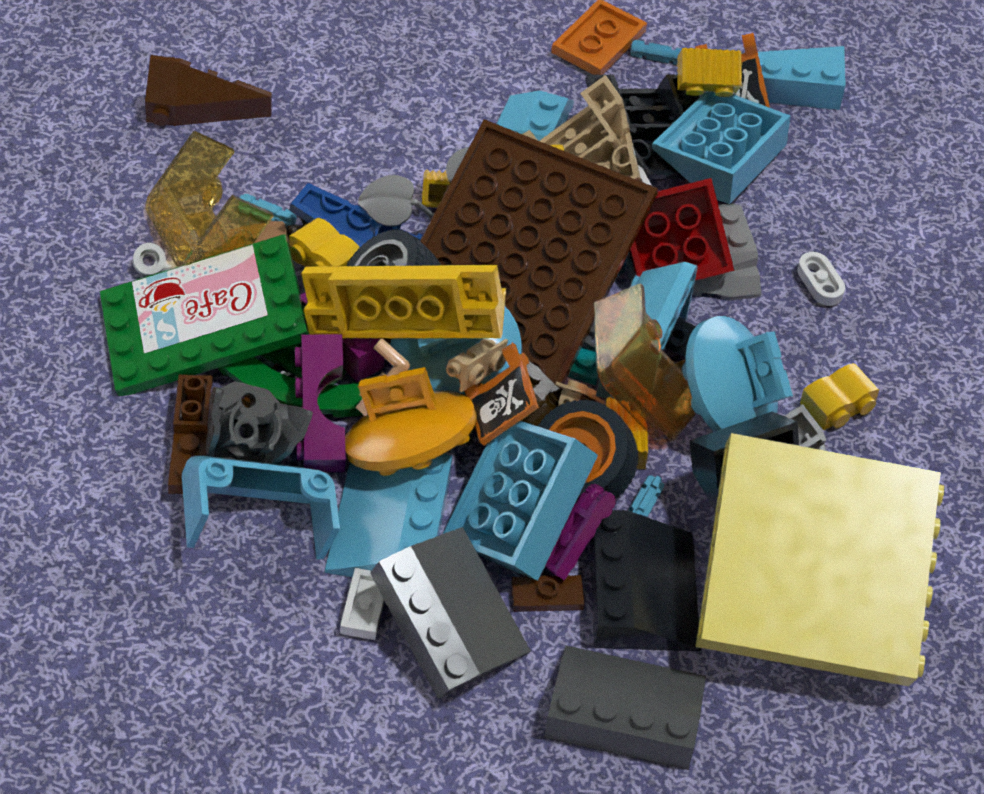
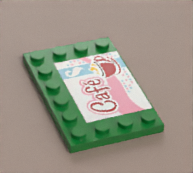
[100,234,309,396]

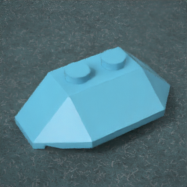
[497,91,574,141]

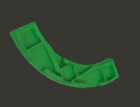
[218,357,363,418]

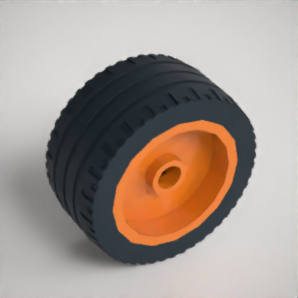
[538,400,638,503]

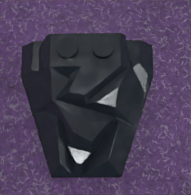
[585,74,700,179]

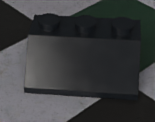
[689,412,799,511]

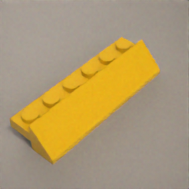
[301,265,506,338]

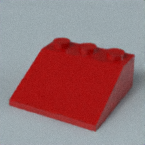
[629,178,735,281]

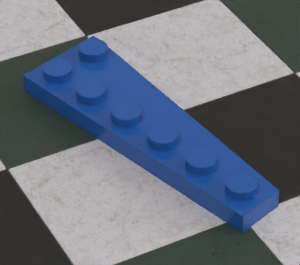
[289,183,423,247]

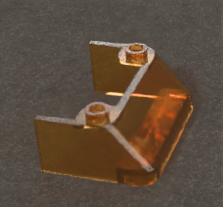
[594,283,697,445]

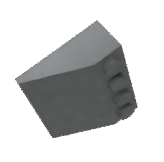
[370,527,531,699]
[544,645,706,770]

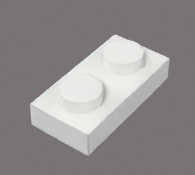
[340,568,385,640]

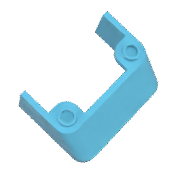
[596,262,698,408]
[182,456,340,560]

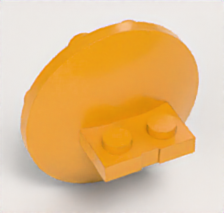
[345,367,477,476]

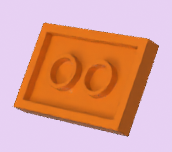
[551,0,647,75]

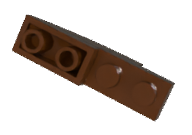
[168,375,213,494]

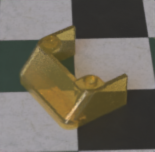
[145,131,274,267]

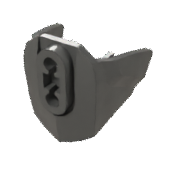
[206,381,313,464]

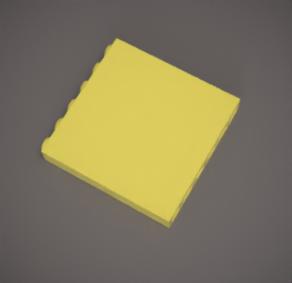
[696,433,944,687]

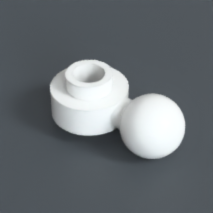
[132,243,187,277]

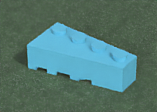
[741,46,846,110]

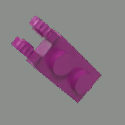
[545,484,616,580]

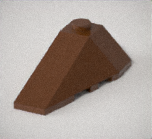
[145,55,272,126]

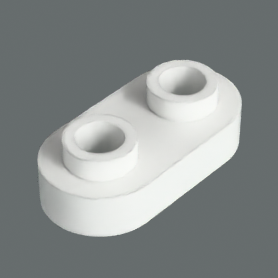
[797,252,845,306]

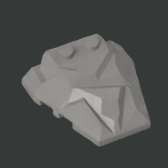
[625,203,761,300]

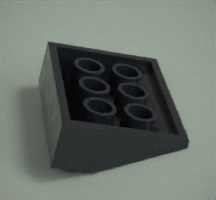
[590,510,701,651]

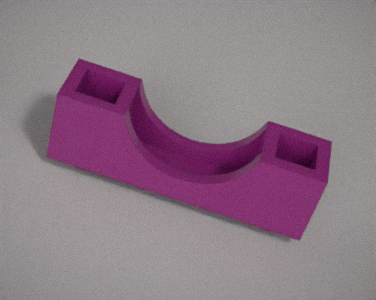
[295,334,346,472]

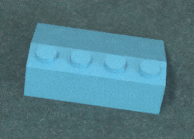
[652,91,791,204]
[443,421,598,581]
[325,454,452,577]

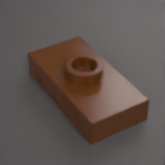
[511,575,585,612]

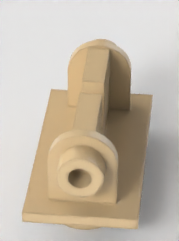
[446,339,508,392]
[555,379,605,406]

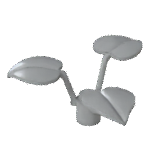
[358,147,469,227]

